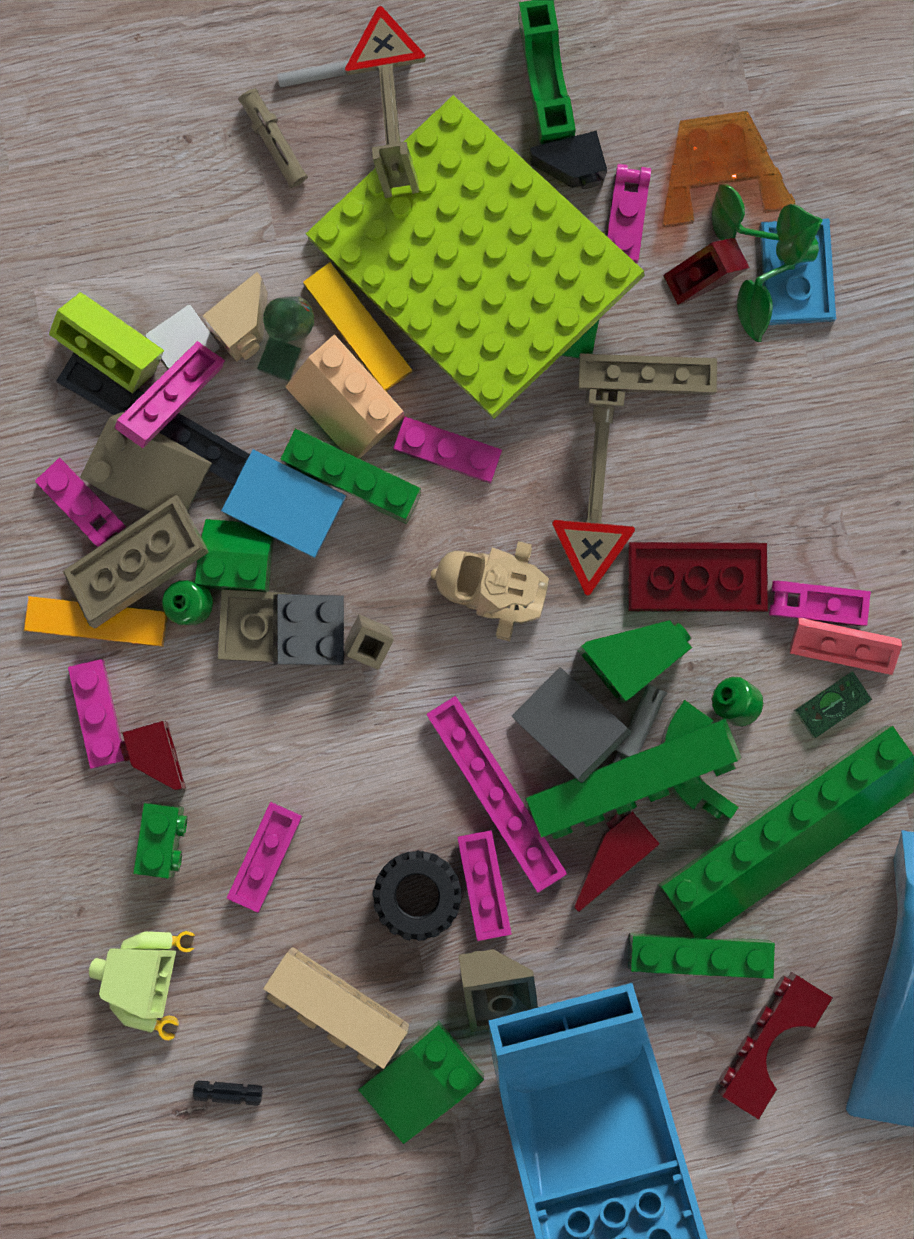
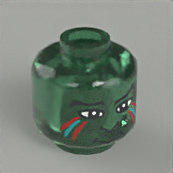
[263,296,314,342]

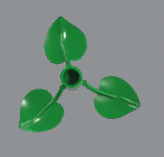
[712,184,823,342]

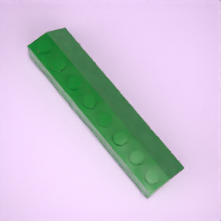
[658,725,914,938]

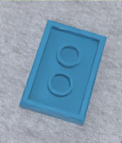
[760,218,836,325]
[221,449,347,558]

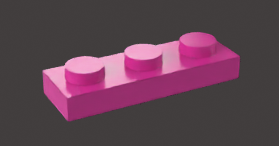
[393,416,502,484]
[68,659,125,769]
[227,802,303,913]
[457,830,512,941]

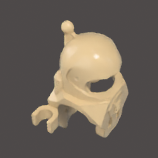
[430,541,549,642]

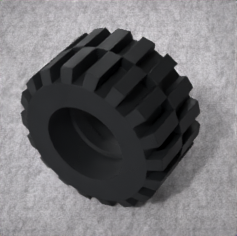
[373,850,461,941]

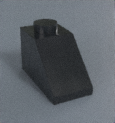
[529,130,607,189]

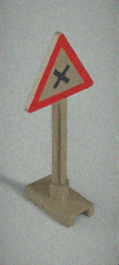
[345,6,426,198]
[552,389,635,596]

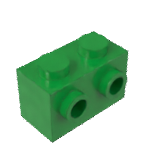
[133,803,188,879]

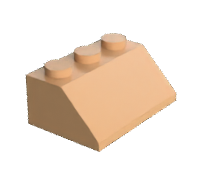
[285,334,404,459]

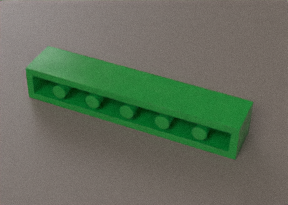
[526,718,742,840]

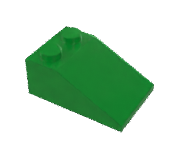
[358,1020,484,1144]

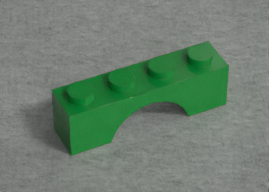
[518,0,576,145]
[280,428,422,524]
[628,933,775,979]

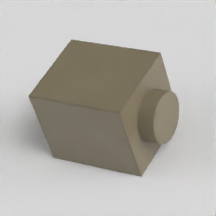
[344,614,394,670]

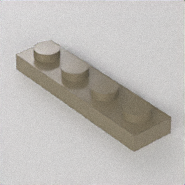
[578,354,717,395]

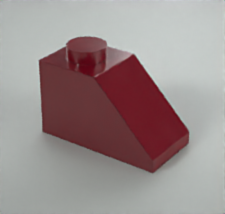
[663,238,750,305]
[120,721,186,790]

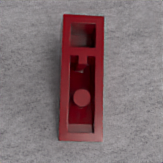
[572,811,659,912]

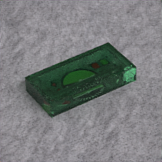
[794,671,872,739]

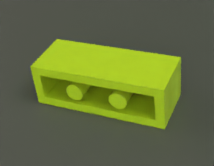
[49,292,164,394]

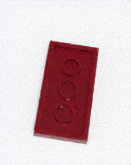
[628,542,768,613]

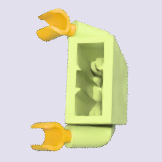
[89,931,195,1040]

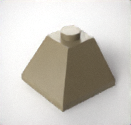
[458,949,538,1032]

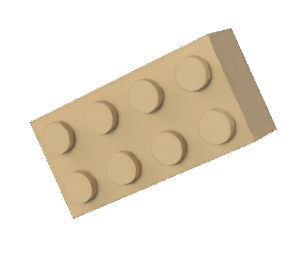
[263,947,409,1069]

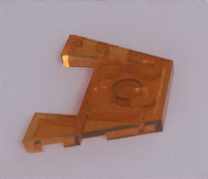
[662,111,796,228]

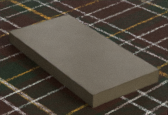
[63,495,209,629]

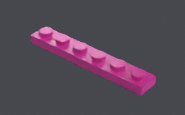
[426,696,567,893]

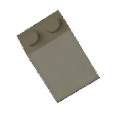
[80,412,212,511]

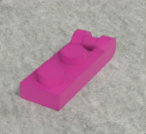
[607,164,651,264]
[35,457,127,547]
[769,581,871,627]

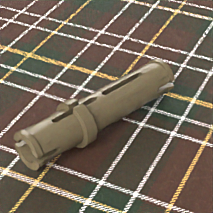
[238,88,308,188]

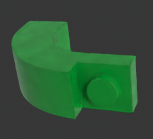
[661,700,739,820]

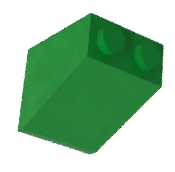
[577,620,692,704]

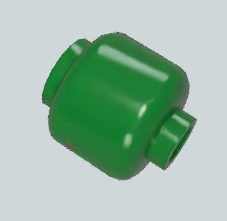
[162,580,213,626]
[711,676,764,727]

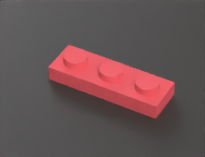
[790,618,902,675]

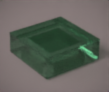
[257,337,302,382]

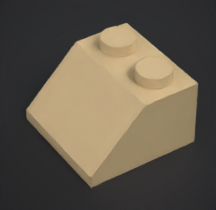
[203,272,268,362]

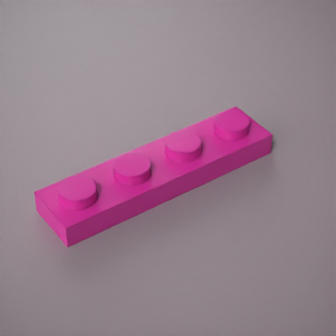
[115,341,225,448]

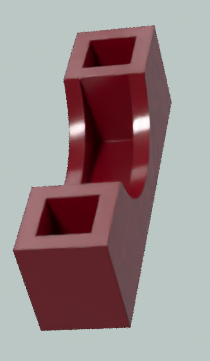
[718,972,833,1120]

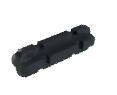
[193,1080,263,1106]

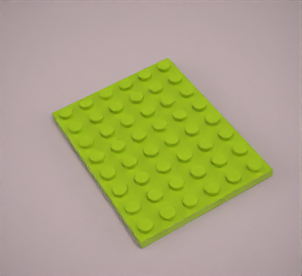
[305,95,645,419]

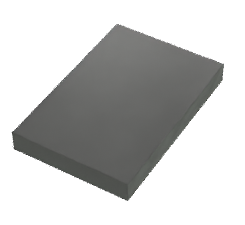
[512,667,631,783]

